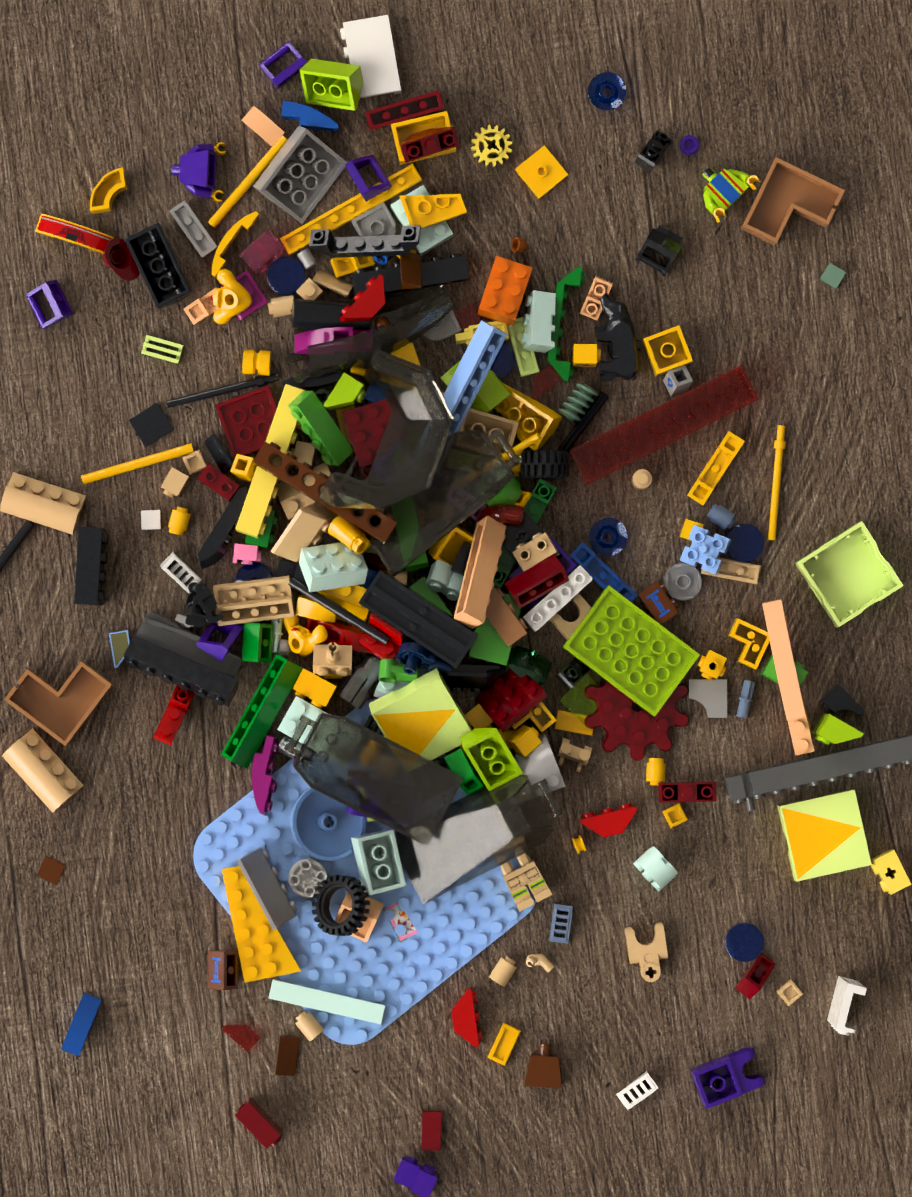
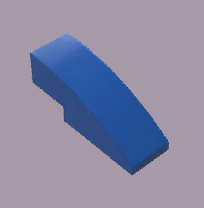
[281,100,339,132]
[61,993,102,1056]

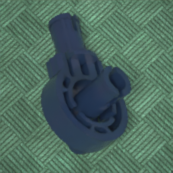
[397,640,452,675]

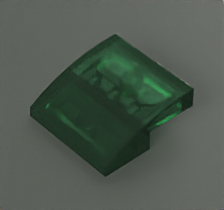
[508,646,552,686]

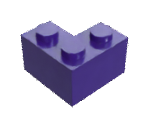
[393,1156,438,1197]

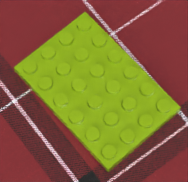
[562,585,700,716]

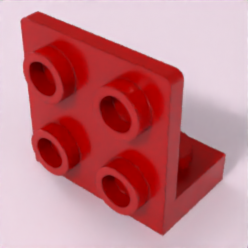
[359,614,404,660]

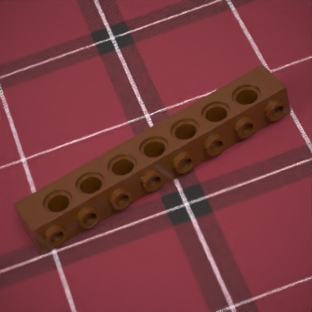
[253,442,398,545]

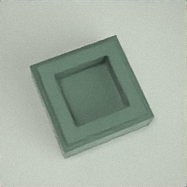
[819,263,846,289]

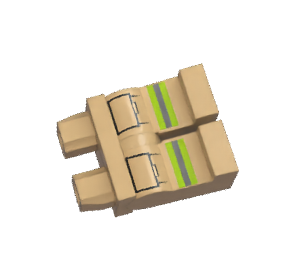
[501,852,552,912]

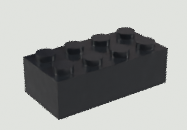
[74,527,109,606]

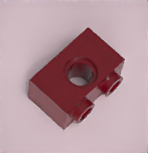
[197,464,241,502]

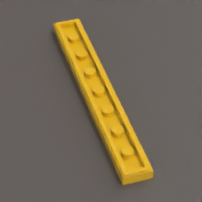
[280,164,422,256]

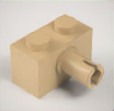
[313,642,352,676]

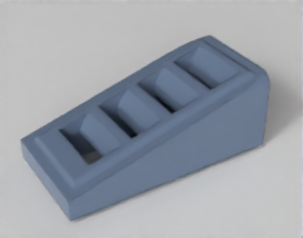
[549,903,573,944]

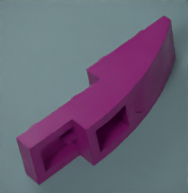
[295,327,372,354]
[252,736,279,816]

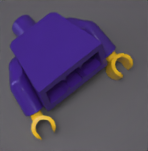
[171,142,226,202]

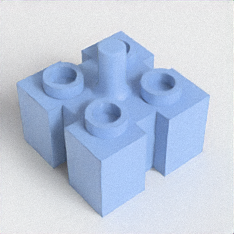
[680,525,731,575]

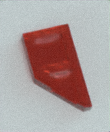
[454,300,481,331]
[531,365,561,399]
[221,1025,261,1052]

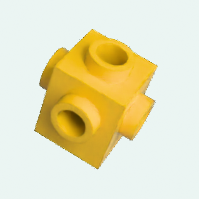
[697,650,727,681]

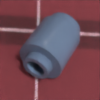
[706,503,736,530]

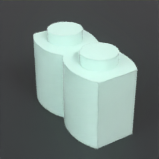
[425,560,463,601]

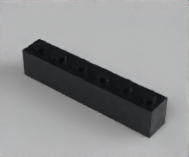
[352,253,469,296]
[124,636,239,707]

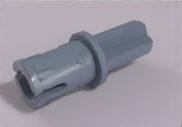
[736,680,755,719]

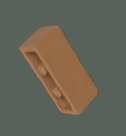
[485,587,528,647]

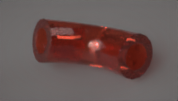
[477,504,523,525]

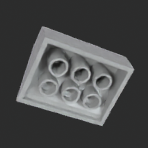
[253,126,347,224]
[237,847,298,930]

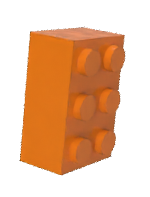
[477,256,533,326]

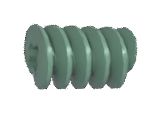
[558,382,599,425]

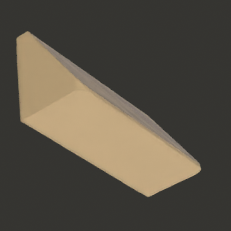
[313,270,353,298]

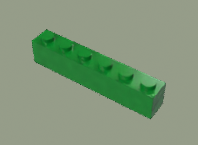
[221,654,302,769]

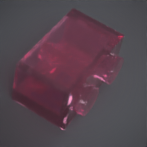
[239,229,284,274]

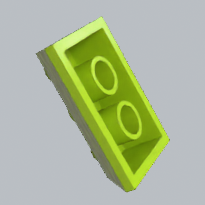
[300,59,363,111]
[441,360,511,413]
[323,373,366,412]
[812,713,864,745]
[460,728,523,791]

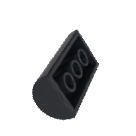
[124,223,192,309]

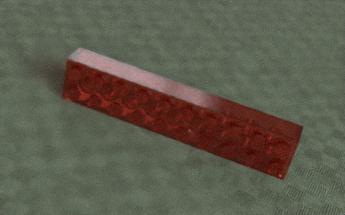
[569,365,759,486]

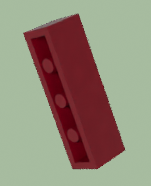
[364,90,444,130]

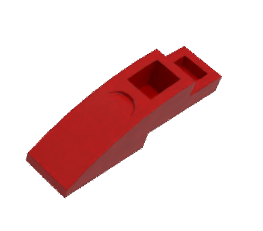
[306,618,373,654]
[153,685,195,746]

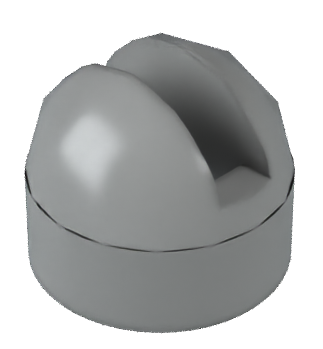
[278,639,292,655]

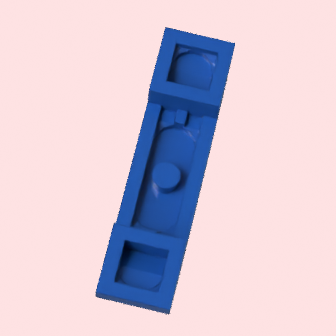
[569,542,638,602]

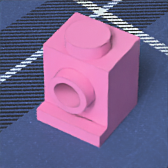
[233,544,262,565]

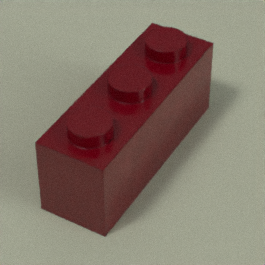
[504,555,569,609]

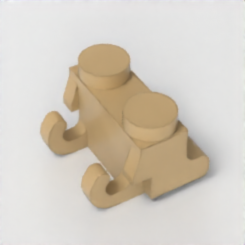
[557,738,592,773]

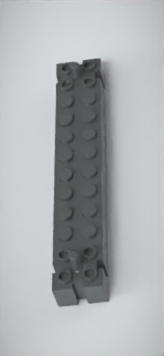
[723,734,912,812]

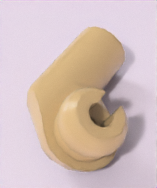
[526,954,554,973]

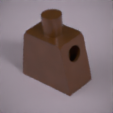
[524,1043,561,1089]

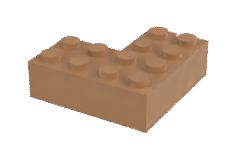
[741,157,845,246]
[4,661,114,746]

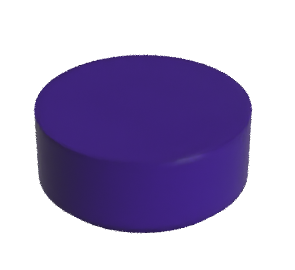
[680,135,699,156]

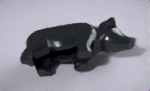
[594,293,641,381]

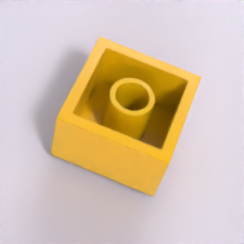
[642,325,693,377]

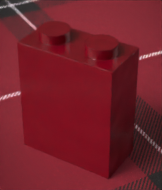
[235,1097,283,1149]

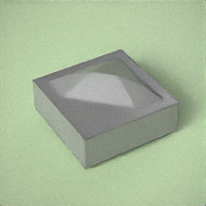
[175,614,195,628]

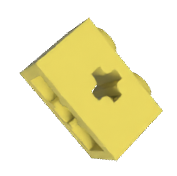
[871,849,911,895]

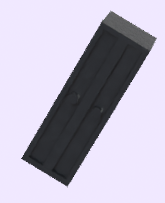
[358,570,480,668]

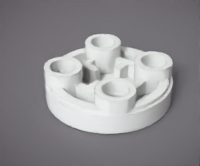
[289,858,327,897]

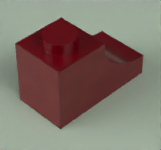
[735,953,776,1000]

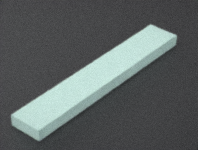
[268,979,385,1024]

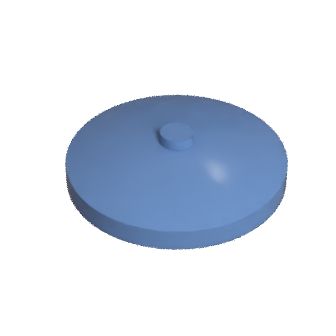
[291,783,367,861]

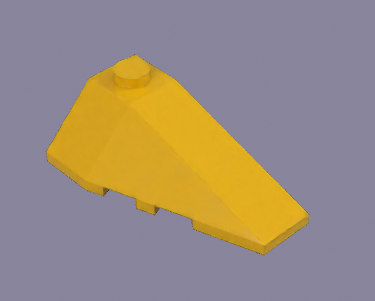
[495,383,562,450]

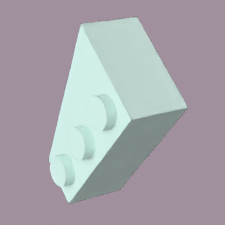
[521,290,556,353]

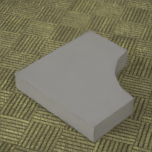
[688,679,727,718]

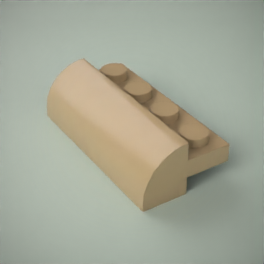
[0,472,86,535]
[213,576,295,626]
[2,728,84,813]

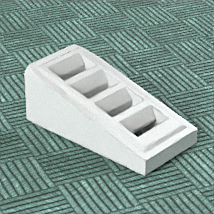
[160,552,202,593]
[616,1071,659,1110]

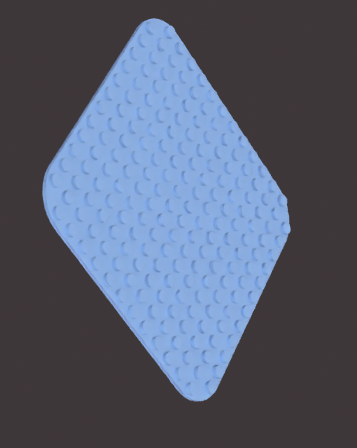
[193,698,536,1045]

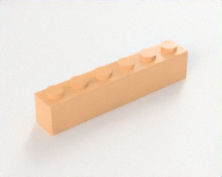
[453,516,506,629]

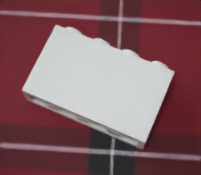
[340,15,401,100]
[522,565,592,632]
[827,976,867,1036]

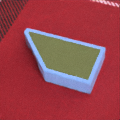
[109,630,130,668]

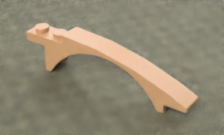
[762,599,815,756]

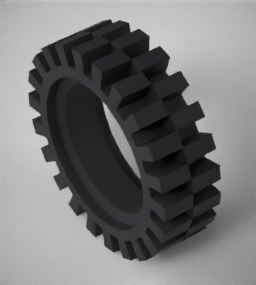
[312,875,370,936]

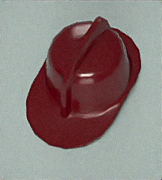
[103,238,140,281]

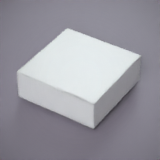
[141,510,161,530]

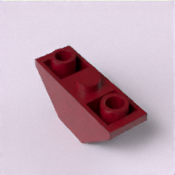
[401,127,459,163]
[658,782,717,803]

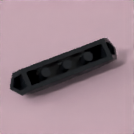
[198,486,250,569]

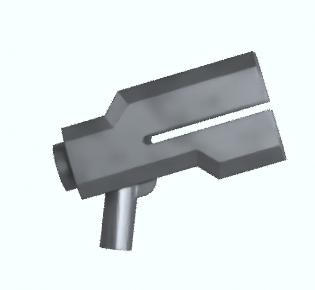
[336,656,380,710]

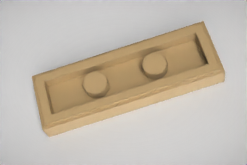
[700,558,761,584]

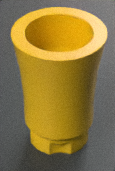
[328,516,370,554]

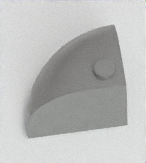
[506,731,565,806]

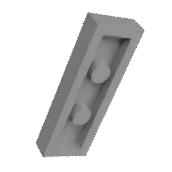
[169,200,218,259]

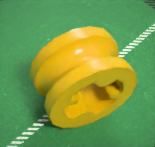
[572,835,587,854]

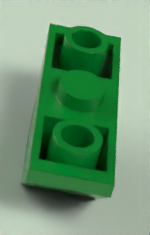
[445,748,485,795]

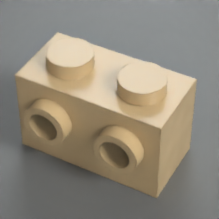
[512,532,560,572]

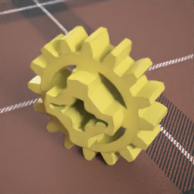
[471,125,512,167]

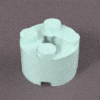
[633,846,678,892]

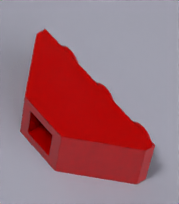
[340,274,385,322]
[579,803,637,837]
[451,988,482,1047]

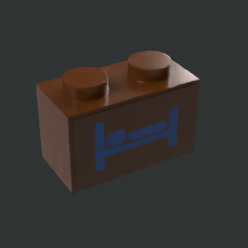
[637,581,679,625]
[208,949,238,990]

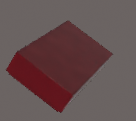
[421,1111,442,1151]

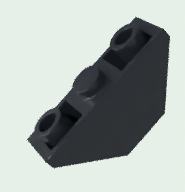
[635,130,673,173]
[555,657,590,690]

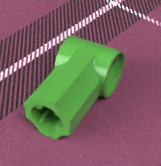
[378,659,418,683]

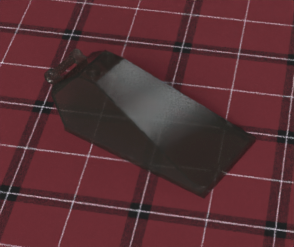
[354,429,522,576]
[284,713,464,846]
[394,775,563,904]

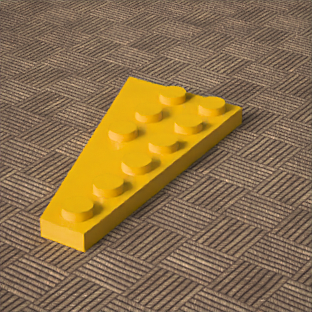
[222,866,302,983]

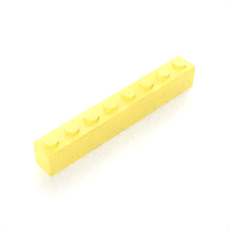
[235,384,305,538]

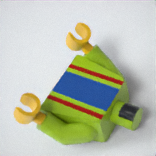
[702,167,761,223]

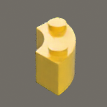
[90,167,128,214]

